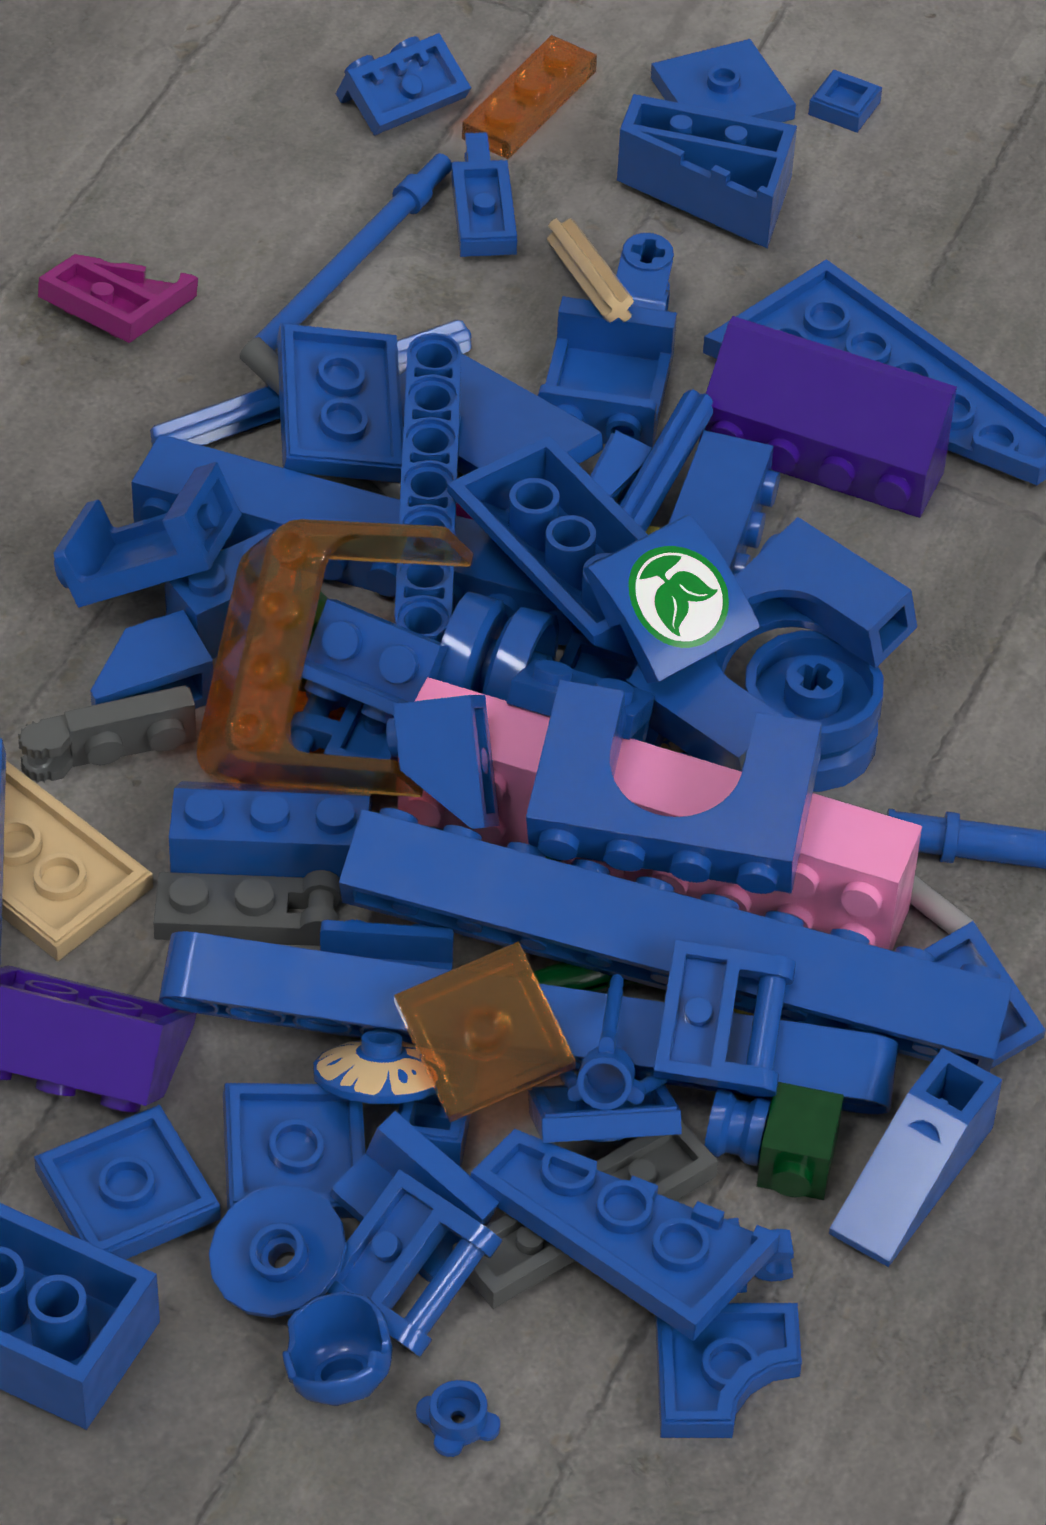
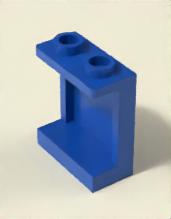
[538,296,677,448]
[54,462,242,608]

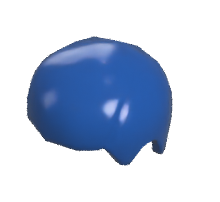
[282,1291,393,1406]

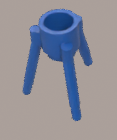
[557,974,667,1110]

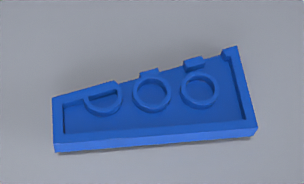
[471,1129,780,1341]

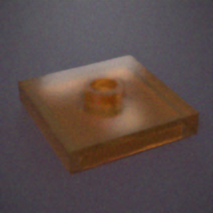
[394,941,576,1122]

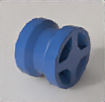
[705,1089,772,1166]

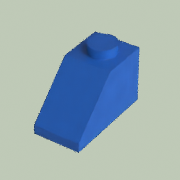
[90,610,215,709]
[386,695,500,829]

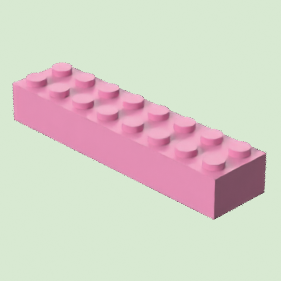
[398,677,922,951]

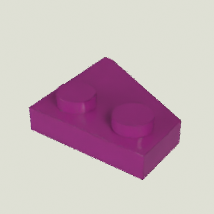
[38,254,198,343]

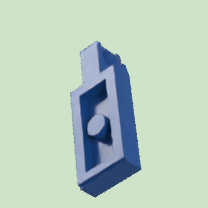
[451,132,517,257]

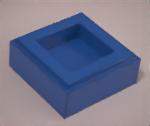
[808,70,882,133]

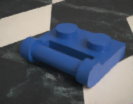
[653,939,796,1097]
[326,1169,502,1357]

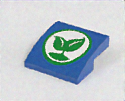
[583,514,760,683]

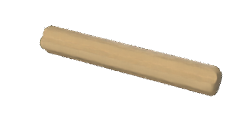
[547,218,634,323]

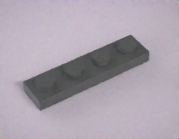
[453,1120,718,1309]

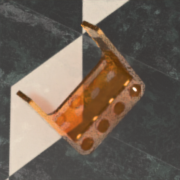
[197,519,473,797]

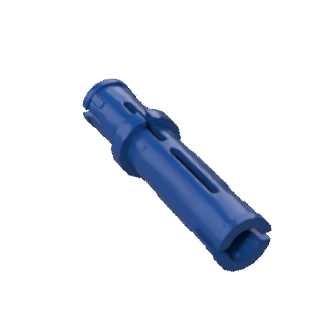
[887,808,1046,869]

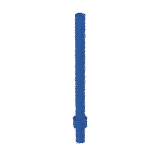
[254,153,452,350]

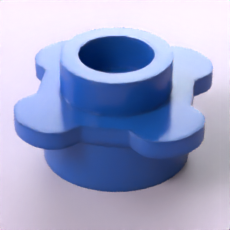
[416,1380,500,1457]

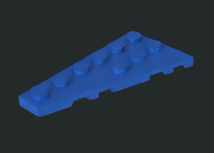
[703,259,1046,485]

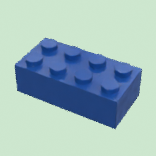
[0,1203,160,1430]

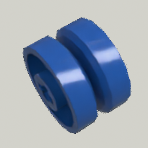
[436,592,559,701]
[744,630,884,792]

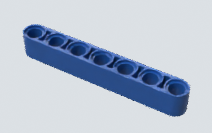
[394,333,461,642]

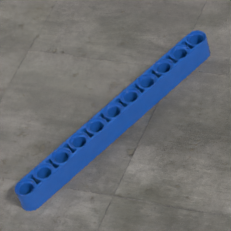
[159,931,899,1114]

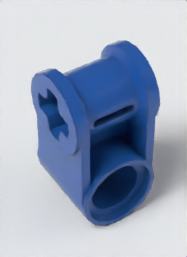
[616,233,674,311]

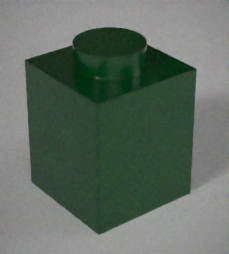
[756,1082,844,1200]

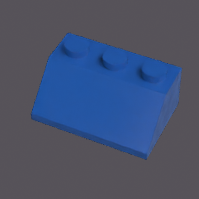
[169,781,373,878]

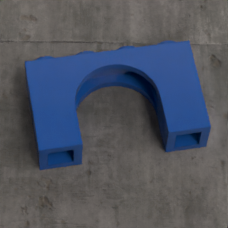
[626,517,917,772]
[526,680,822,894]

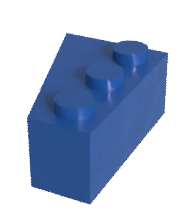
[617,94,797,249]

